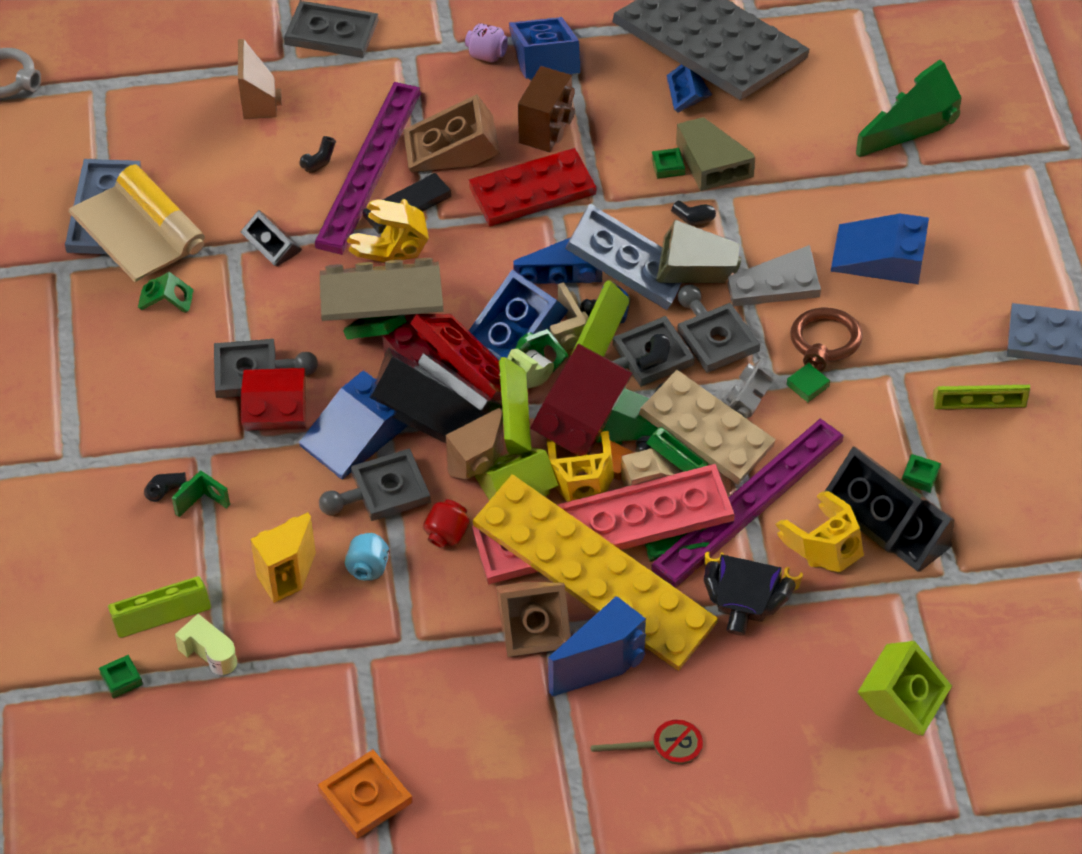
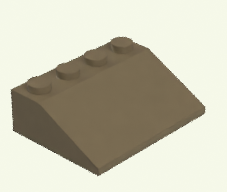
[320,258,444,321]

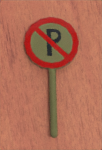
[590,719,703,764]

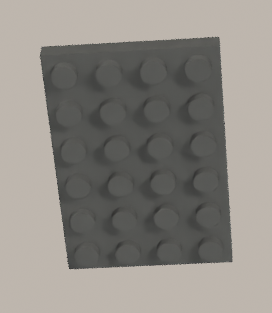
[612,0,810,100]

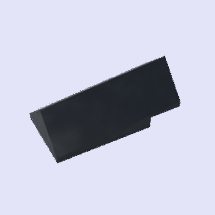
[370,348,488,443]
[825,446,954,572]

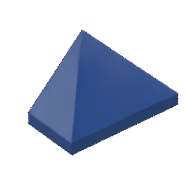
[666,64,712,113]

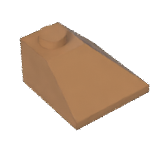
[238,39,282,119]
[446,408,504,479]
[496,581,571,657]

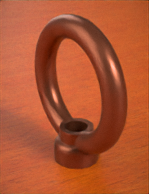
[790,307,863,371]

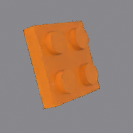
[317,749,413,839]

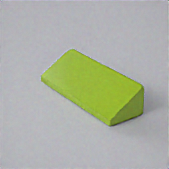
[571,280,629,357]
[499,357,532,454]
[933,384,1030,409]
[108,576,211,638]

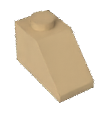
[621,448,683,487]

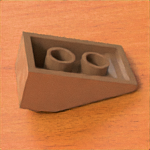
[403,94,500,172]

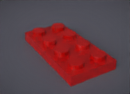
[469,148,597,227]
[410,314,530,401]

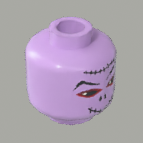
[465,23,508,62]

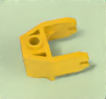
[347,199,429,262]
[547,431,614,502]
[775,491,864,572]

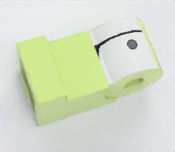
[499,349,554,388]
[175,614,237,675]

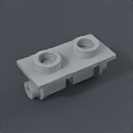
[726,357,774,419]

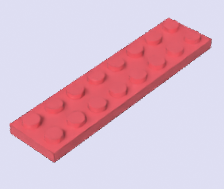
[472,464,734,585]

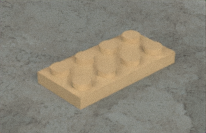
[639,370,776,485]

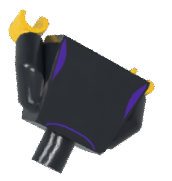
[703,552,803,636]

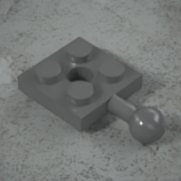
[678,285,760,373]
[612,316,695,387]
[214,339,318,398]
[319,448,431,521]

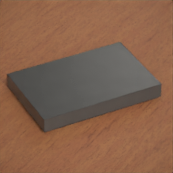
[284,0,379,58]

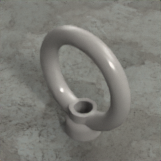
[0,48,41,98]

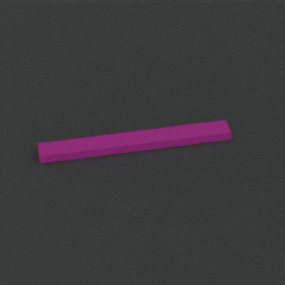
[315,82,421,255]
[651,418,844,588]

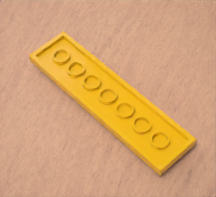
[473,474,718,671]

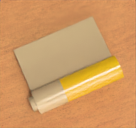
[68,164,205,282]

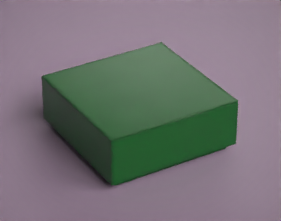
[652,148,685,179]
[786,363,830,403]
[901,454,941,493]
[98,654,143,698]

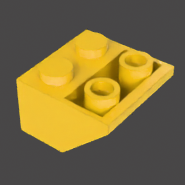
[250,512,316,603]

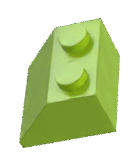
[474,447,559,500]
[857,641,952,735]

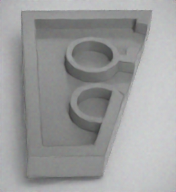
[727,245,821,306]

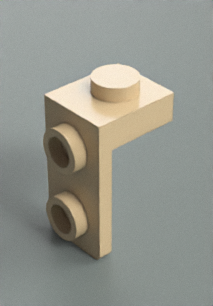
[550,282,589,353]

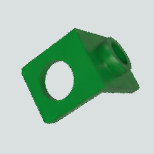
[138,272,194,313]
[514,329,568,373]
[172,470,230,517]

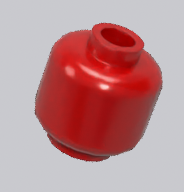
[423,499,470,548]

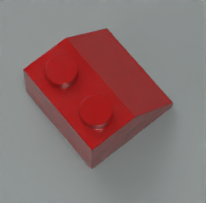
[241,368,306,431]

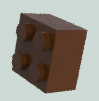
[518,66,575,153]

